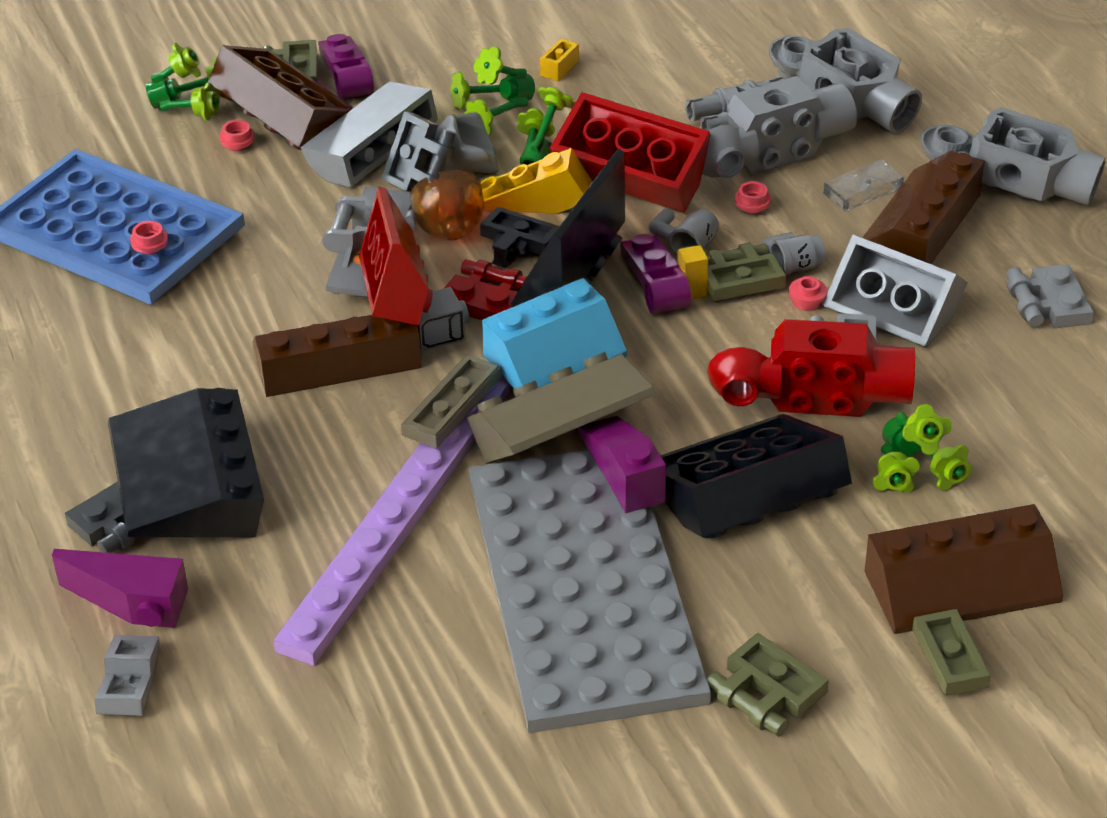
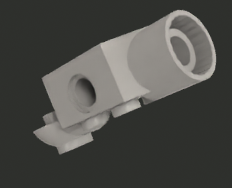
[769,28,922,134]
[702,76,857,178]
[921,107,1106,206]

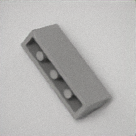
[301,81,438,187]

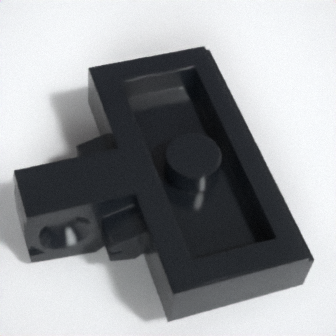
[480,207,559,268]

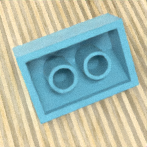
[482,278,627,389]

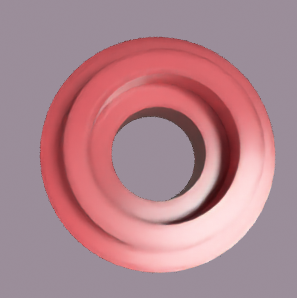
[219,120,255,151]
[734,181,771,214]
[130,221,168,255]
[789,276,827,311]

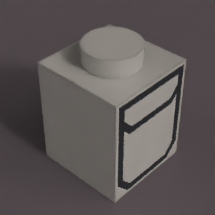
[417,287,469,351]

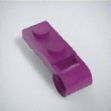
[318,34,374,99]
[620,234,691,314]

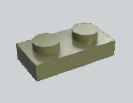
[912,609,991,696]

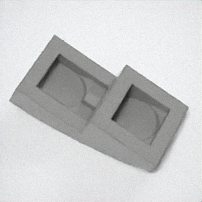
[95,635,160,716]

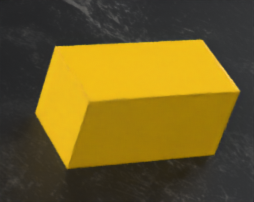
[540,38,579,81]
[677,245,708,299]

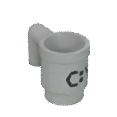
[649,208,719,256]
[762,232,825,276]

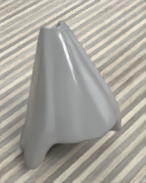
[424,112,498,174]

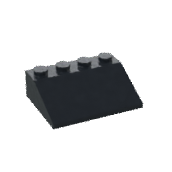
[510,148,625,307]
[108,388,264,537]
[660,413,852,538]

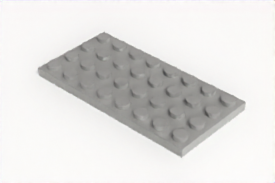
[468,450,711,733]

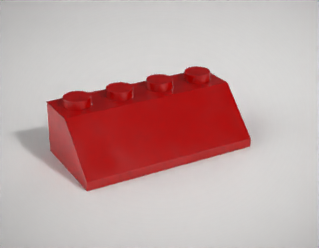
[550,92,711,213]
[359,186,433,326]

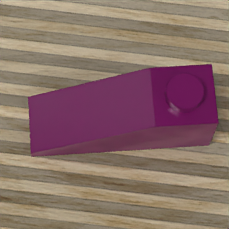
[579,416,666,513]
[52,548,188,628]

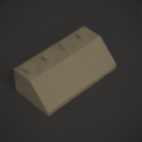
[467,352,656,463]

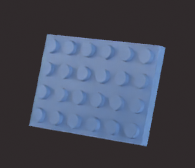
[0,149,245,305]

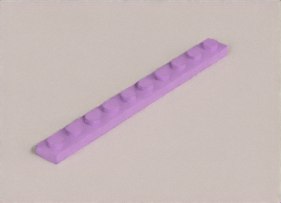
[273,377,512,666]

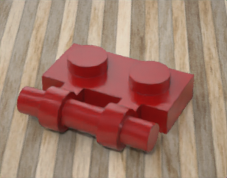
[443,259,527,320]

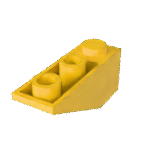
[473,148,592,214]

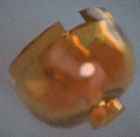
[409,170,485,240]

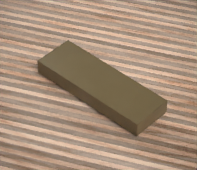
[401,354,501,449]

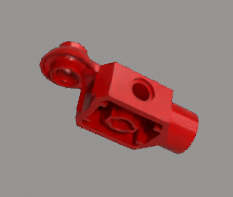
[707,319,915,417]

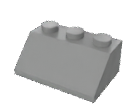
[822,234,968,347]

